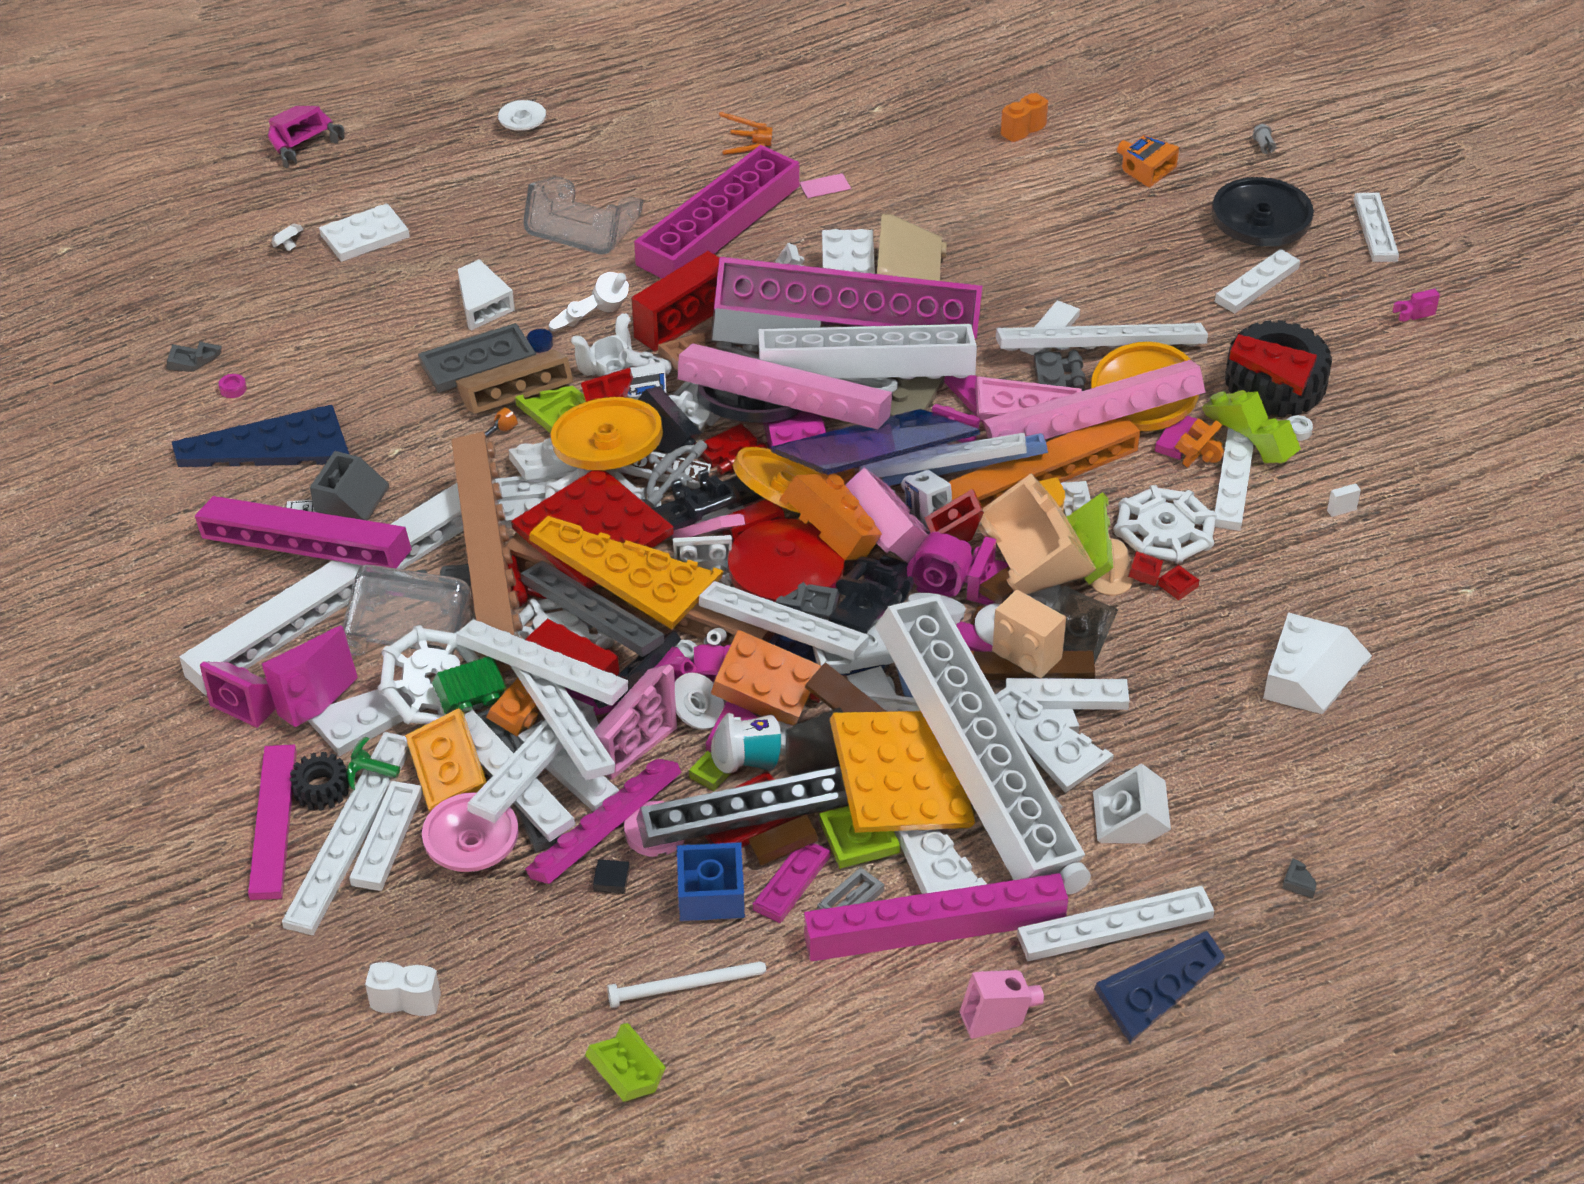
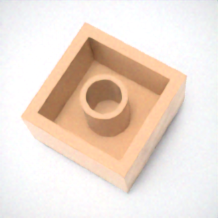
[992,590,1066,679]

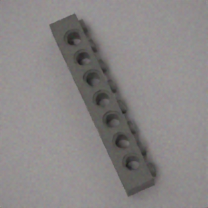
[636,766,849,848]

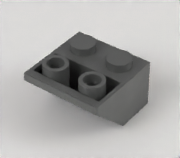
[310,451,389,521]

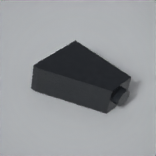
[637,386,702,454]

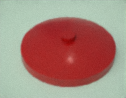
[728,519,844,602]

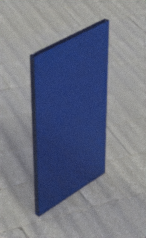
[771,409,980,475]

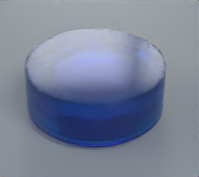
[526,329,553,353]

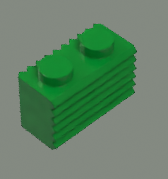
[432,656,506,714]

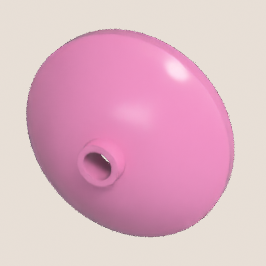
[422,793,518,872]

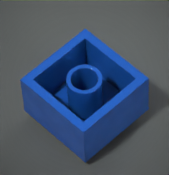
[677,843,745,921]

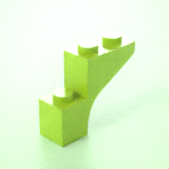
[1202,390,1301,463]

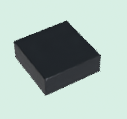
[593,859,630,894]

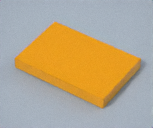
[405,708,487,812]

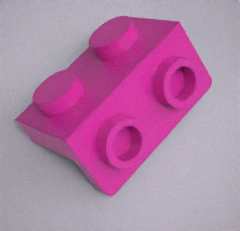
[965,536,1009,605]

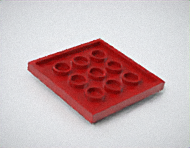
[511,470,674,589]

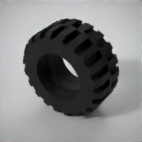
[1225,320,1332,417]

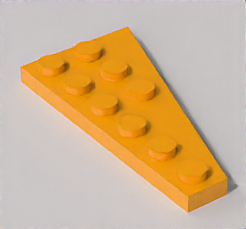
[529,516,723,630]

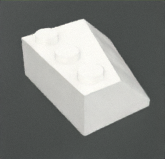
[1263,613,1372,714]

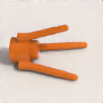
[719,112,773,155]

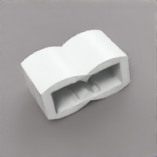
[365,962,441,1016]

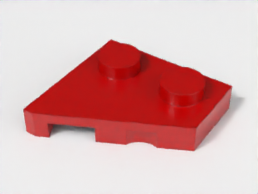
[581,367,633,402]

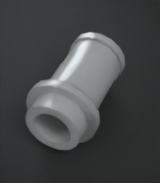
[1252,124,1276,154]

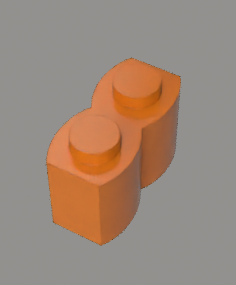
[1000,93,1048,142]

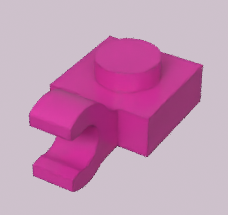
[1392,289,1440,322]

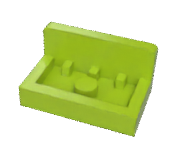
[585,1023,665,1102]

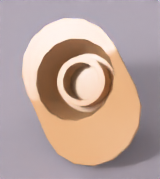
[1090,533,1133,596]

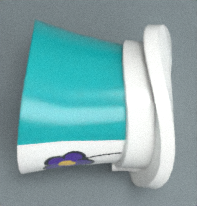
[711,713,781,773]

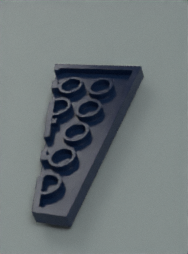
[171,404,349,467]

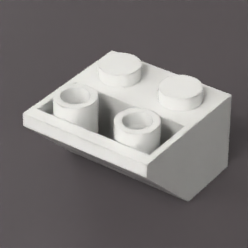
[673,535,732,581]

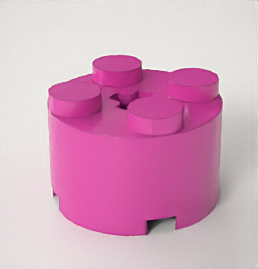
[907,532,973,597]

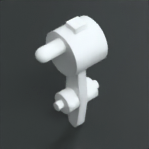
[549,272,629,331]

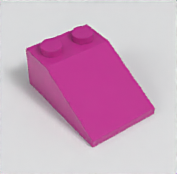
[763,411,828,466]
[262,625,358,727]

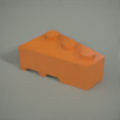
[779,473,882,560]

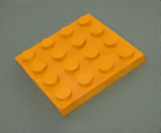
[830,711,975,833]

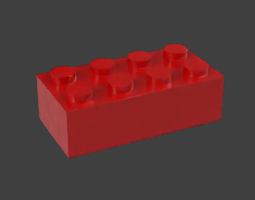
[631,251,720,352]

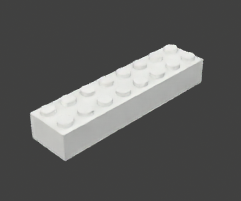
[758,324,976,381]

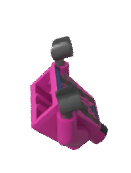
[268,106,344,168]

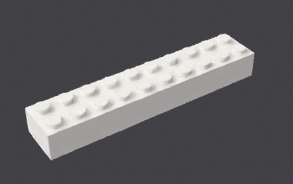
[875,595,1085,880]

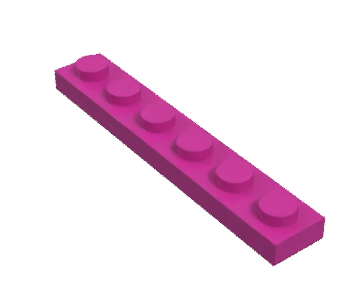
[525,758,682,884]

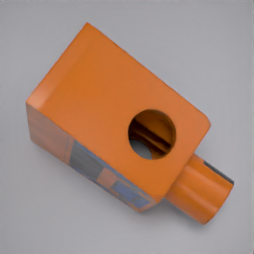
[1117,135,1179,188]

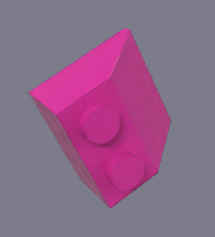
[200,661,275,728]

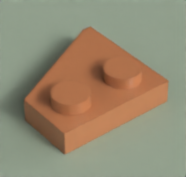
[658,332,705,371]

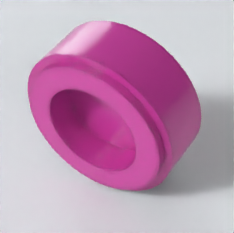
[218,374,247,398]

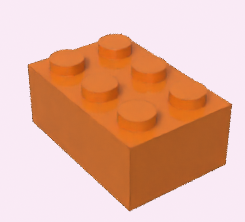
[711,630,821,726]

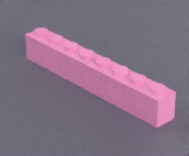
[678,344,892,429]
[983,360,1206,439]

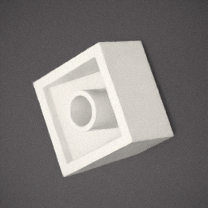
[1093,763,1171,844]

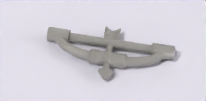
[645,440,707,509]

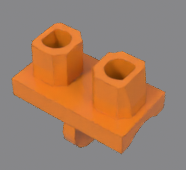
[1175,418,1224,468]

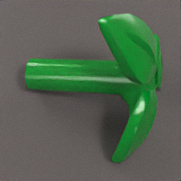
[347,737,400,790]

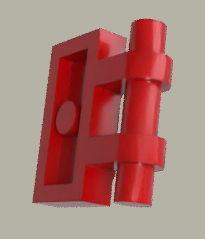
[700,424,768,475]

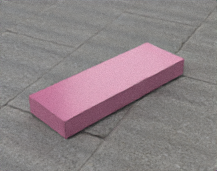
[672,514,745,538]

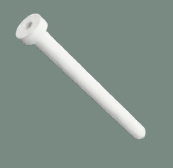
[607,961,766,1008]

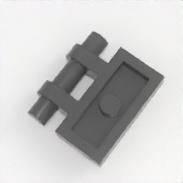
[1034,350,1086,391]

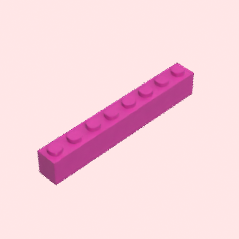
[195,496,412,571]
[804,873,1068,962]

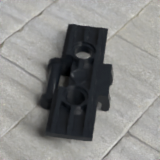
[653,469,763,530]
[828,555,914,634]

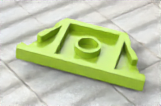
[515,386,586,433]

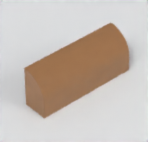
[455,349,574,414]

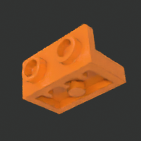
[486,678,539,737]

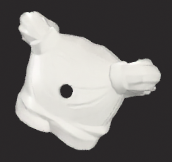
[571,313,633,376]

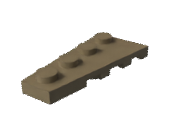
[878,376,945,438]

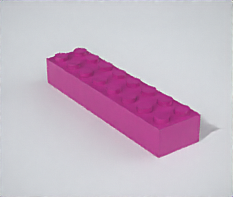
[634,145,799,278]

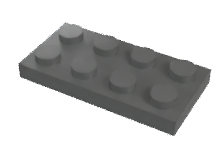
[418,323,536,393]

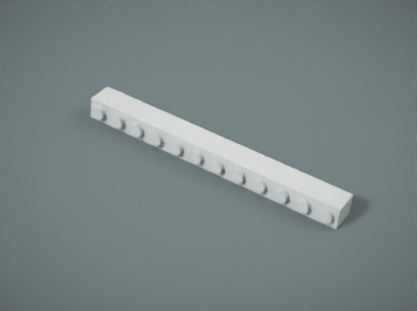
[179,483,464,695]

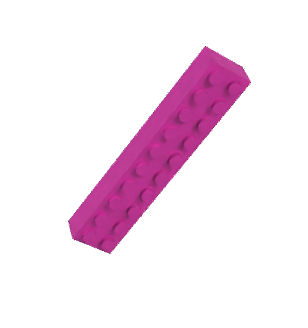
[714,257,983,340]

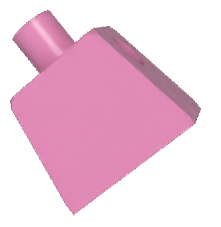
[960,970,1044,1039]

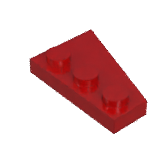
[1229,334,1317,396]

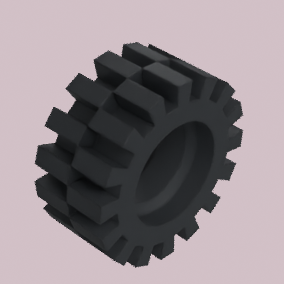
[290,752,350,811]

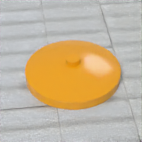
[1091,342,1199,431]
[551,397,663,470]
[733,447,821,513]

